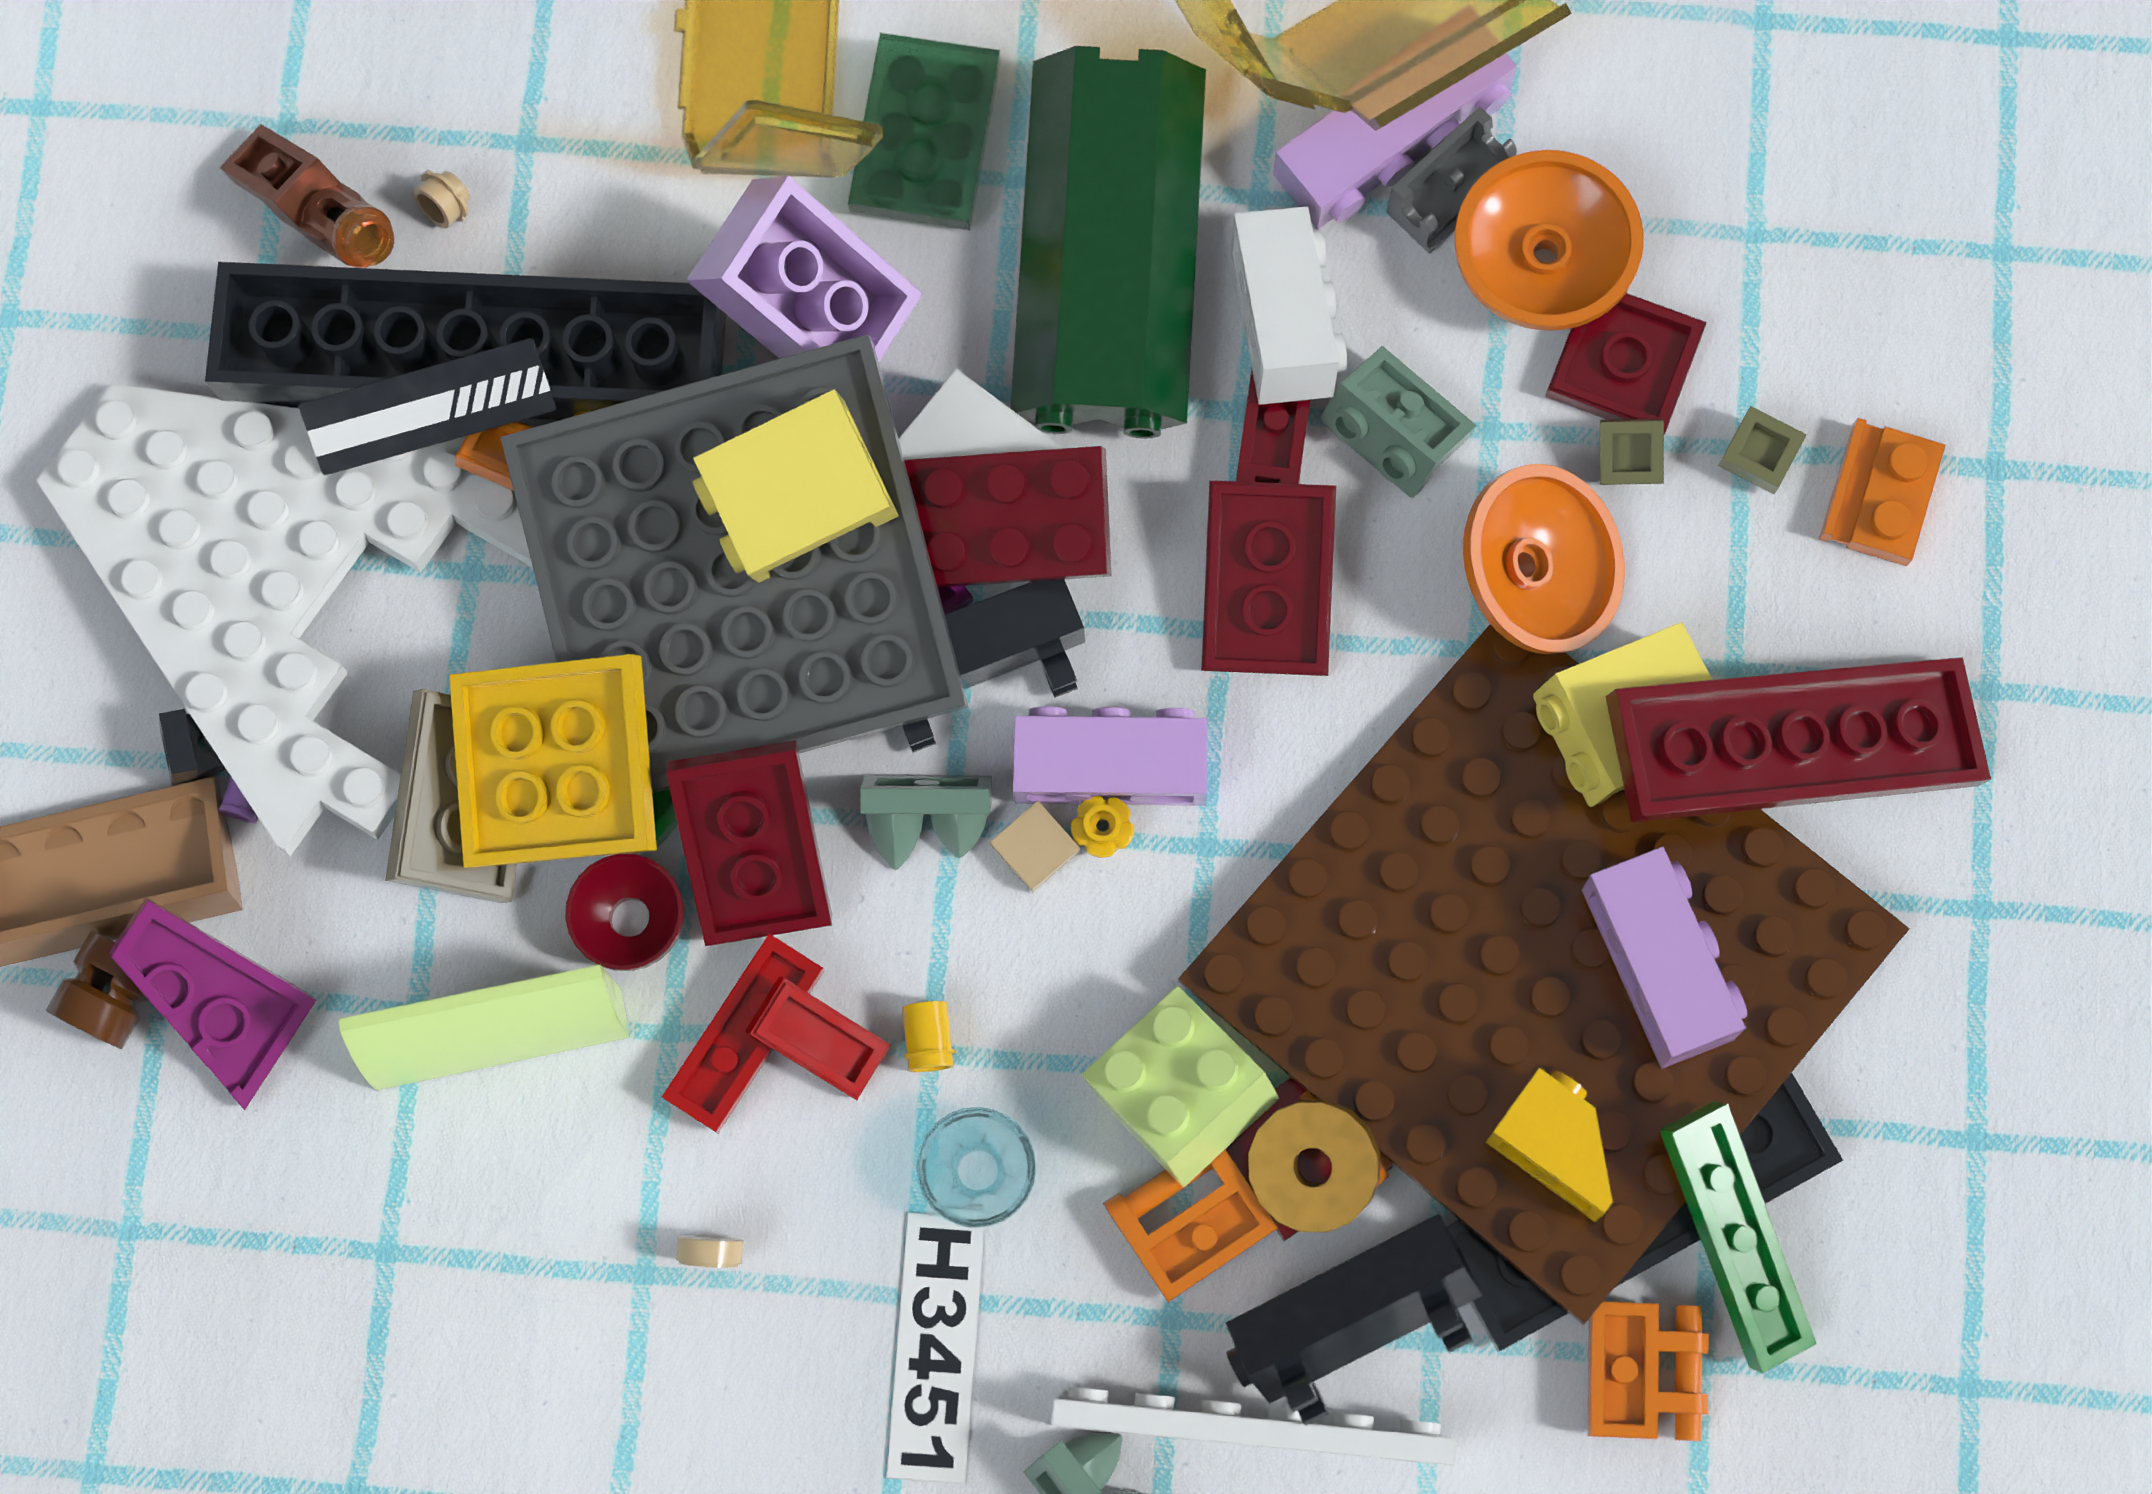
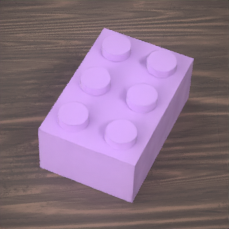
[686,175,923,362]

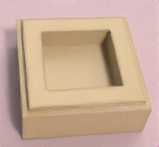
[990,801,1080,893]

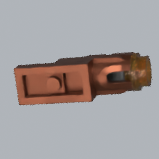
[220,124,395,268]

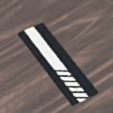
[299,338,556,475]

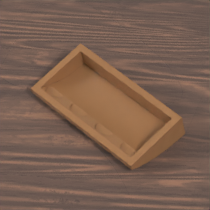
[0,777,243,967]

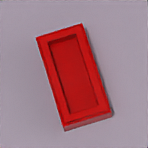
[745,976,891,1100]

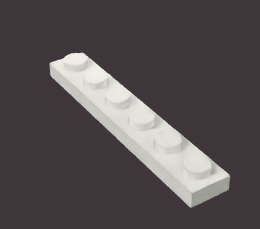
[1051,1387,1456,1466]

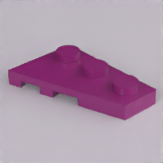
[109,897,317,1110]

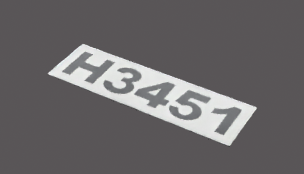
[886,1212,986,1484]

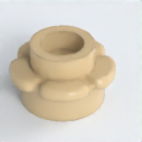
[413,170,470,228]

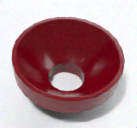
[565,854,684,971]

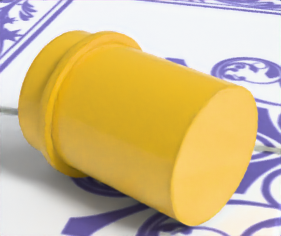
[902,1001,956,1072]

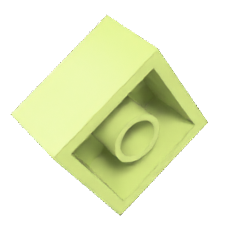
[1081,985,1279,1188]

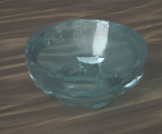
[916,1107,1037,1228]

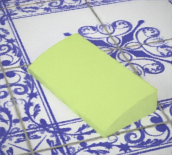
[338,965,630,1090]

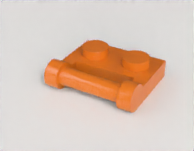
[1103,1150,1278,1303]

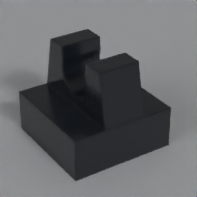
[159,709,226,786]

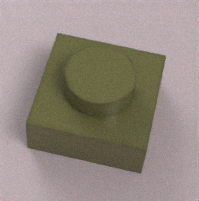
[1718,406,1807,494]
[1600,418,1664,485]

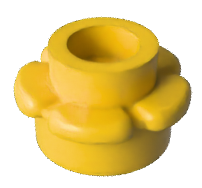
[1071,795,1134,858]

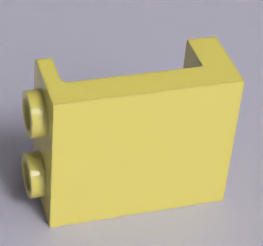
[693,389,899,583]
[1533,622,1712,807]

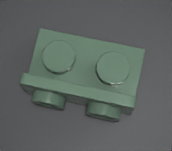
[1320,346,1477,498]

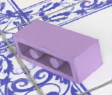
[1013,706,1208,806]
[1582,847,1747,1069]

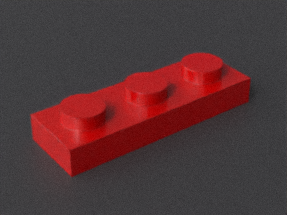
[662,933,825,1134]

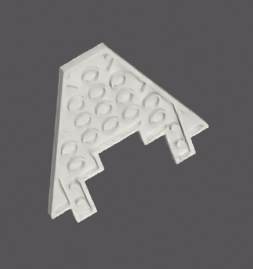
[36,383,533,857]

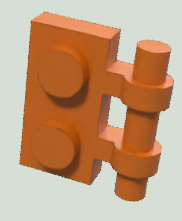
[1587,1301,1709,1441]

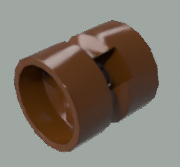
[45,930,149,1049]

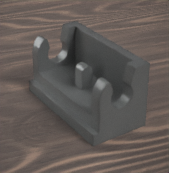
[1386,106,1517,254]

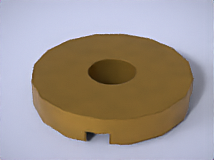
[1248,1100,1381,1233]

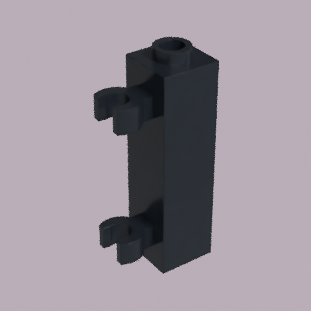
[902,579,1085,753]
[1226,1214,1483,1426]

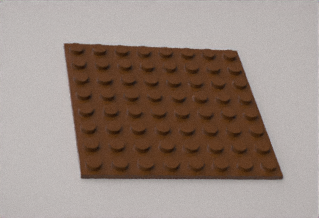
[1178,624,1910,1325]

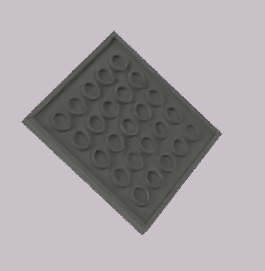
[501,334,969,794]

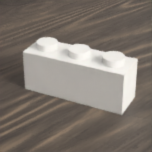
[1230,206,1347,404]

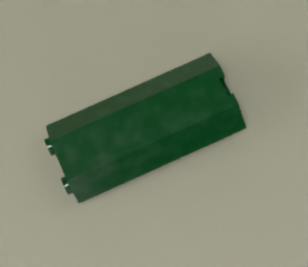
[1010,46,1206,439]

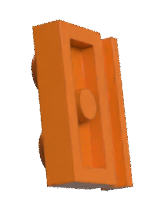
[1819,418,1946,567]

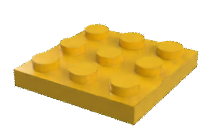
[449,654,657,868]

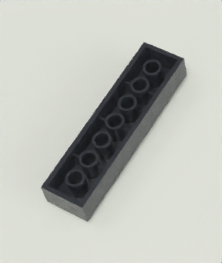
[205,262,726,420]

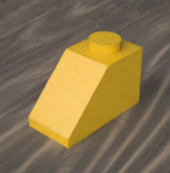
[1486,1068,1613,1222]

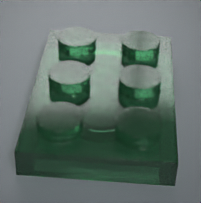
[848,33,1001,230]

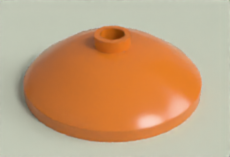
[1454,150,1644,331]
[1463,464,1625,654]

